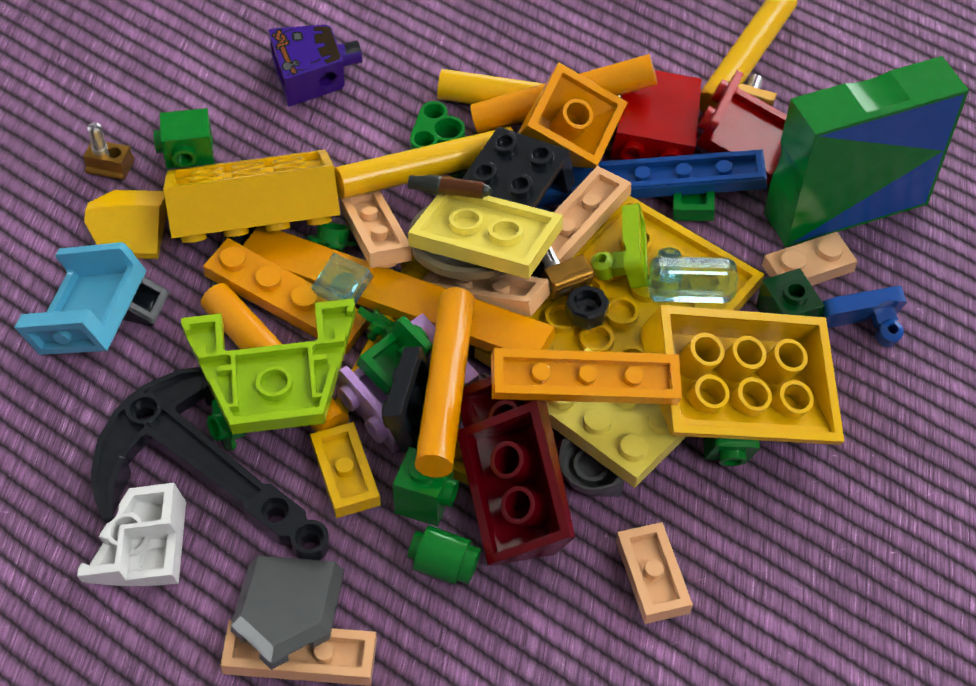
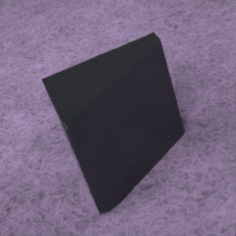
[123,277,170,327]

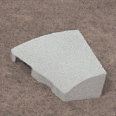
[77,483,186,586]

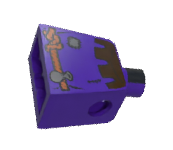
[268,24,363,107]

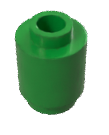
[407,525,481,585]

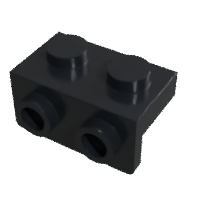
[382,346,430,453]

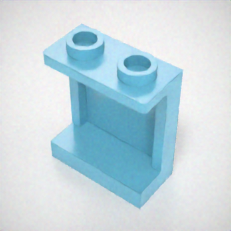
[14,242,147,355]

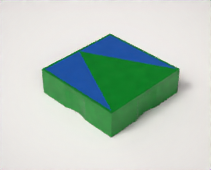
[764,56,969,248]

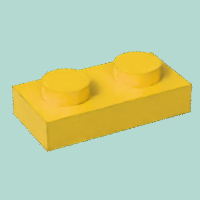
[310,422,381,518]

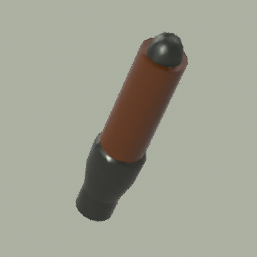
[408,175,492,199]

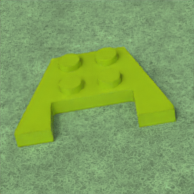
[181,298,356,435]

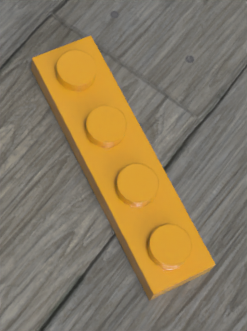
[203,238,370,354]
[491,348,682,405]

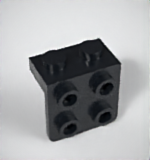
[462,126,575,208]

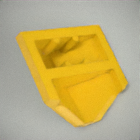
[84,190,167,259]

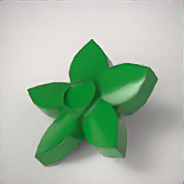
[357,306,395,341]

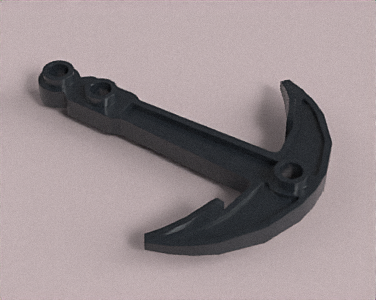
[91,367,330,560]

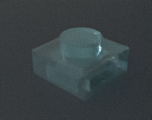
[311,252,373,305]

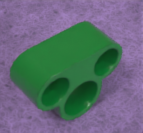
[410,101,465,150]

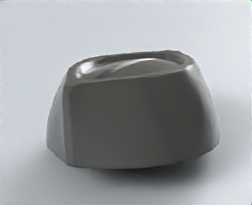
[558,438,624,497]

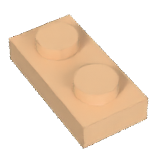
[762,232,858,286]
[616,522,693,624]

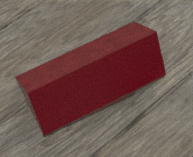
[457,376,575,566]

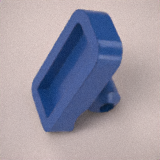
[822,286,907,347]

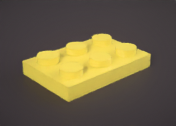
[408,194,563,279]
[546,348,687,488]

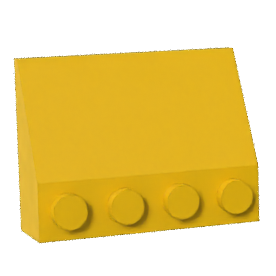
[163,149,340,243]
[642,305,845,445]

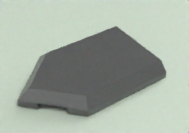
[231,556,344,670]

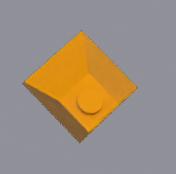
[518,63,628,169]

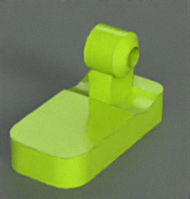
[591,203,649,289]

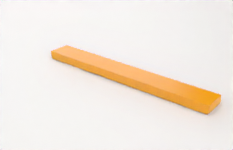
[243,226,556,352]

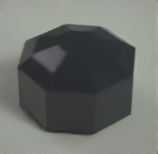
[565,285,609,330]

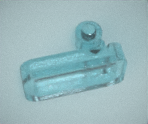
[648,247,738,303]

